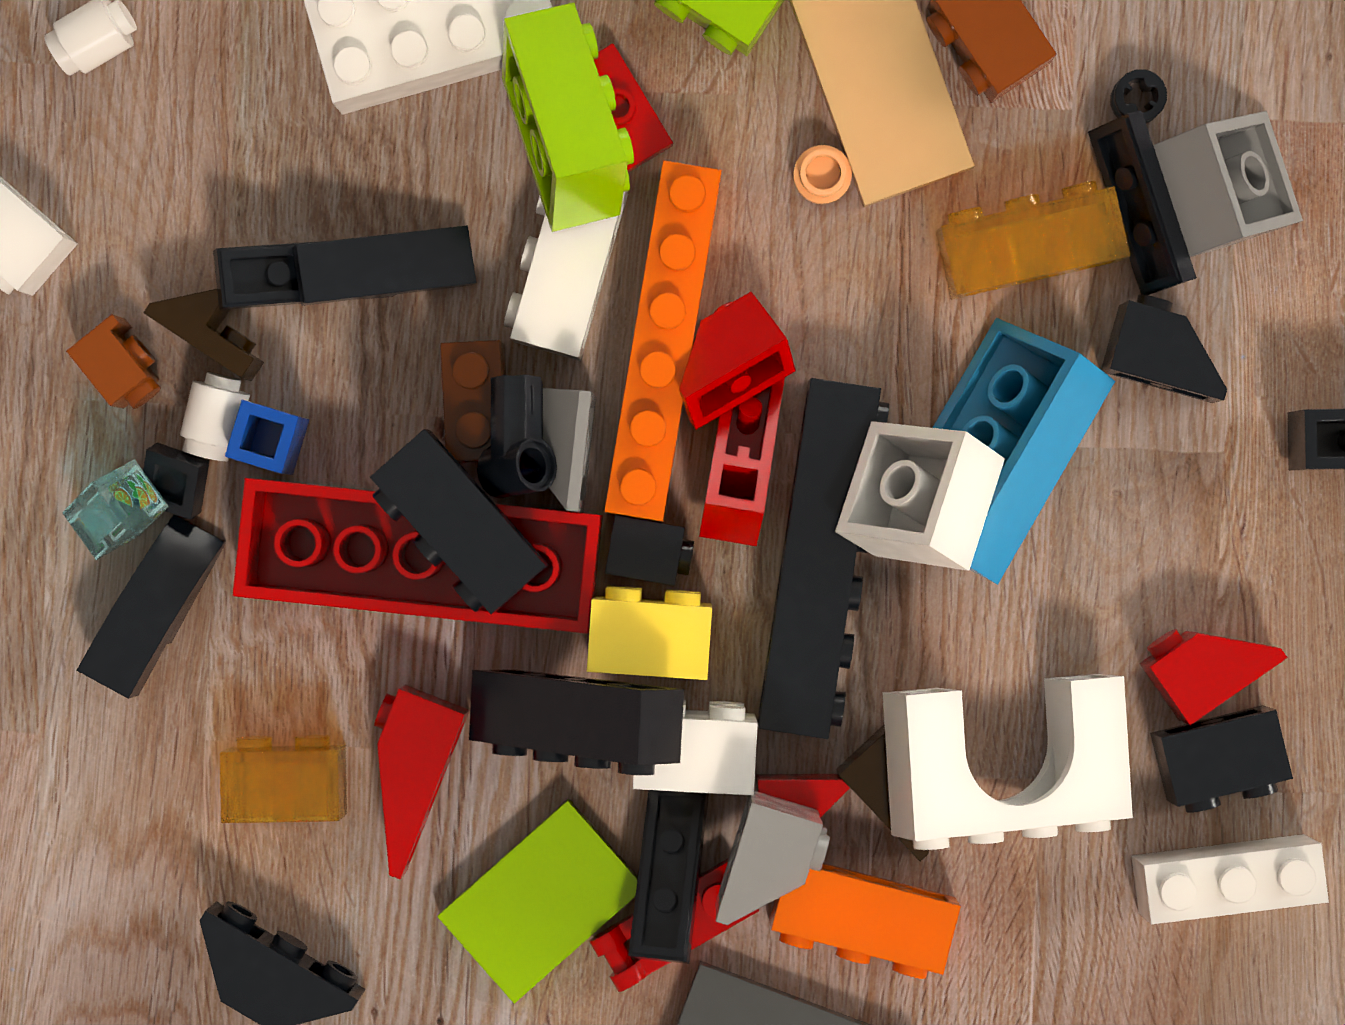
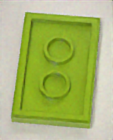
[437,799,638,1004]

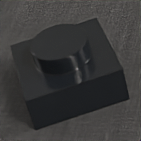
[138,442,210,520]

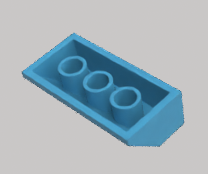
[933,318,1115,585]

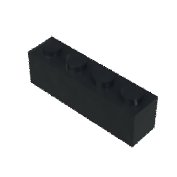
[469,669,684,775]

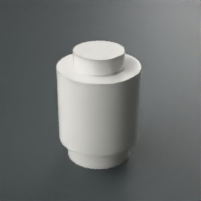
[44,0,137,76]
[180,372,250,461]

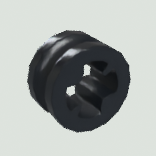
[1110,69,1167,123]

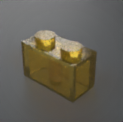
[220,735,347,823]

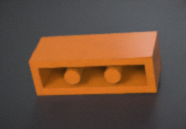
[769,863,961,979]

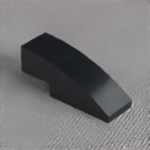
[76,514,226,699]

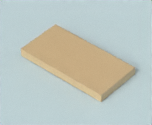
[789,0,975,208]

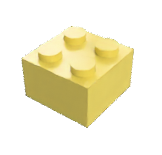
[587,585,712,680]

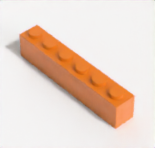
[604,160,722,522]

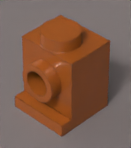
[66,314,161,409]

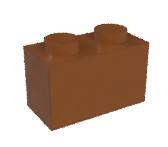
[926,0,1057,103]

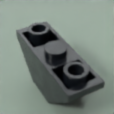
[200,901,366,1025]

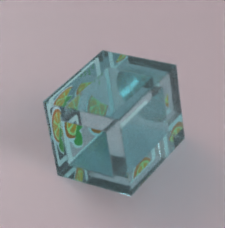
[62,459,169,560]

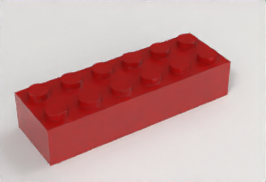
[232,478,603,634]

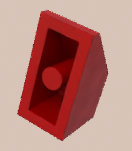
[679,291,796,430]
[1139,629,1288,725]

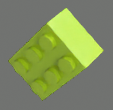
[502,2,634,232]

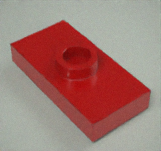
[594,43,673,173]

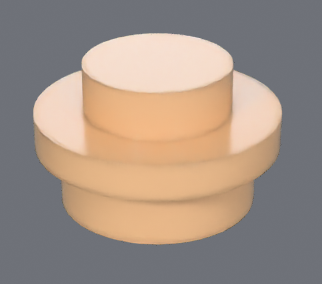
[793,145,852,204]

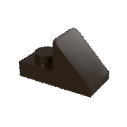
[143,289,264,381]

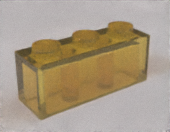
[935,181,1130,300]

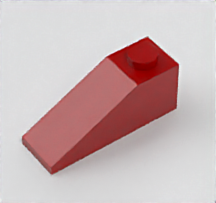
[699,378,785,547]
[374,685,470,879]

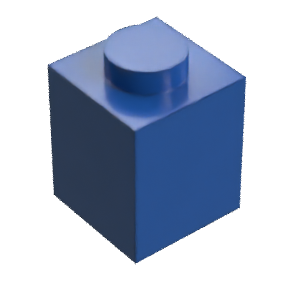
[225,400,310,475]

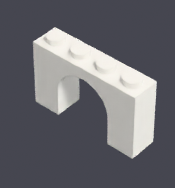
[882,674,1133,850]

